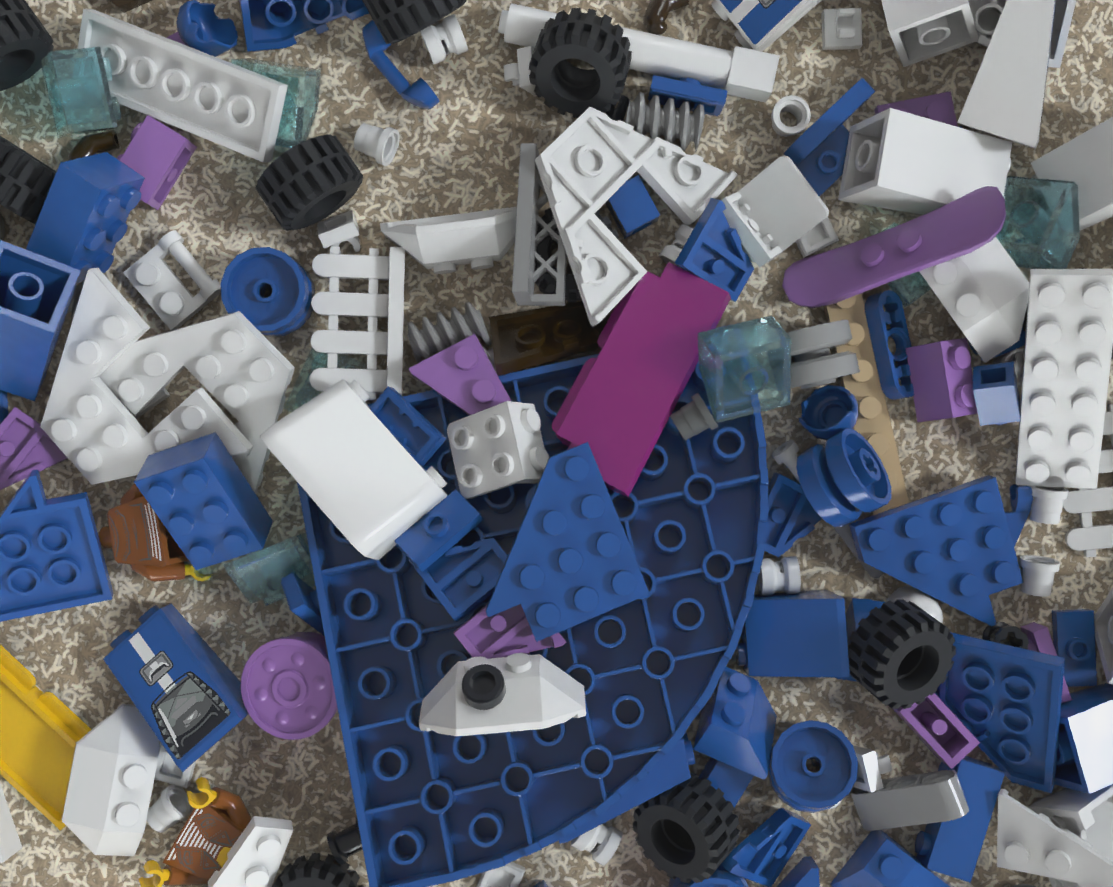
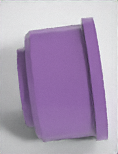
[241,632,338,740]

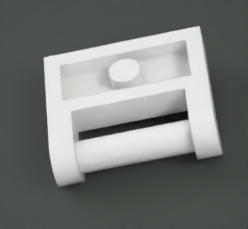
[123,230,221,331]

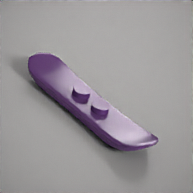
[782,186,1006,308]

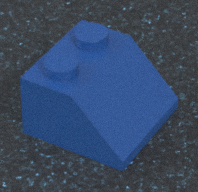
[693,667,777,780]

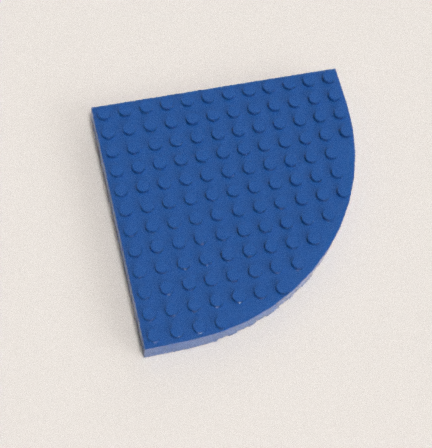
[297,323,769,887]

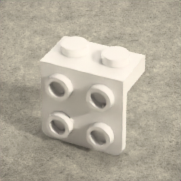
[721,156,829,268]
[447,401,549,499]

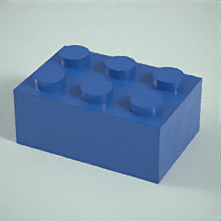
[26,152,145,283]
[134,432,273,570]

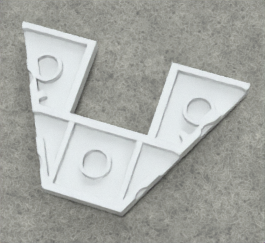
[535,107,738,326]
[40,268,253,485]
[99,311,295,494]
[997,789,1113,887]

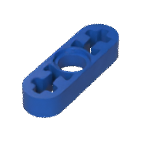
[783,78,876,167]
[865,290,915,400]

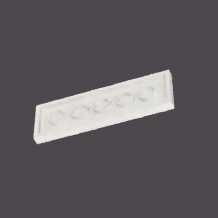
[72,9,288,162]
[1015,269,1113,489]

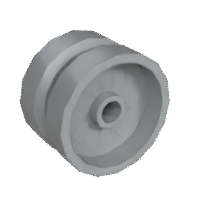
[765,320,860,391]

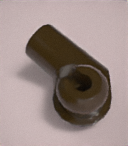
[643,0,689,35]
[68,130,120,161]

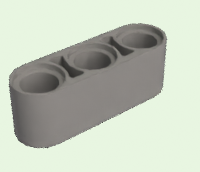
[850,770,969,831]

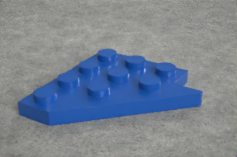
[485,442,650,642]
[0,469,113,622]
[849,475,1023,626]
[935,632,1065,793]

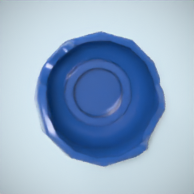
[176,0,238,57]
[799,385,858,441]

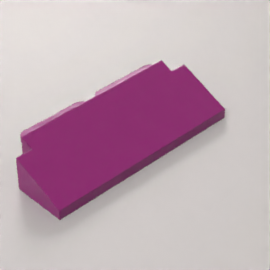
[552,262,731,497]

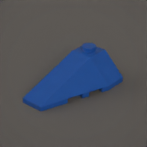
[238,0,369,52]

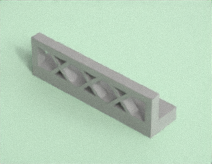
[512,143,567,306]

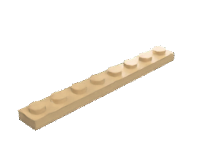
[824,293,909,577]

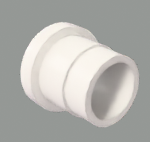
[771,95,811,137]
[354,123,400,166]
[1029,486,1069,524]
[1019,555,1060,597]
[147,784,194,833]

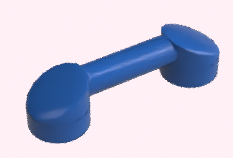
[362,20,440,110]

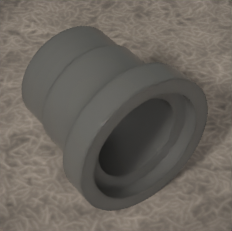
[670,393,719,441]

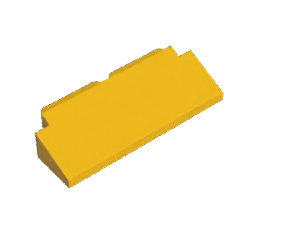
[0,644,92,831]

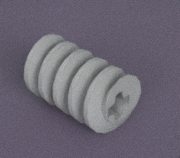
[625,92,705,152]
[408,302,492,364]

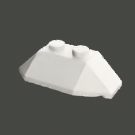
[380,207,517,274]
[919,237,1029,363]
[419,653,586,736]
[62,704,160,856]

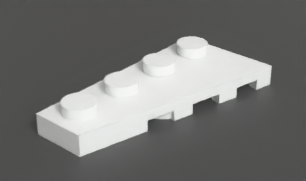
[208,816,293,887]

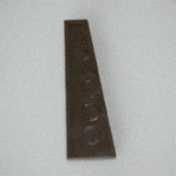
[489,301,616,376]

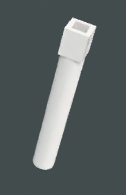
[498,3,780,103]

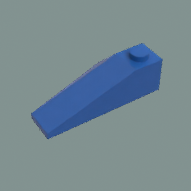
[830,830,954,887]

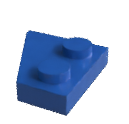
[675,198,754,302]
[764,472,822,558]
[409,538,508,622]
[721,807,811,887]

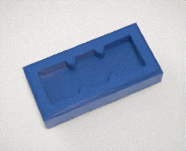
[647,75,728,116]
[797,124,850,197]
[369,386,447,467]
[394,489,483,572]
[281,572,324,636]
[1052,609,1097,687]

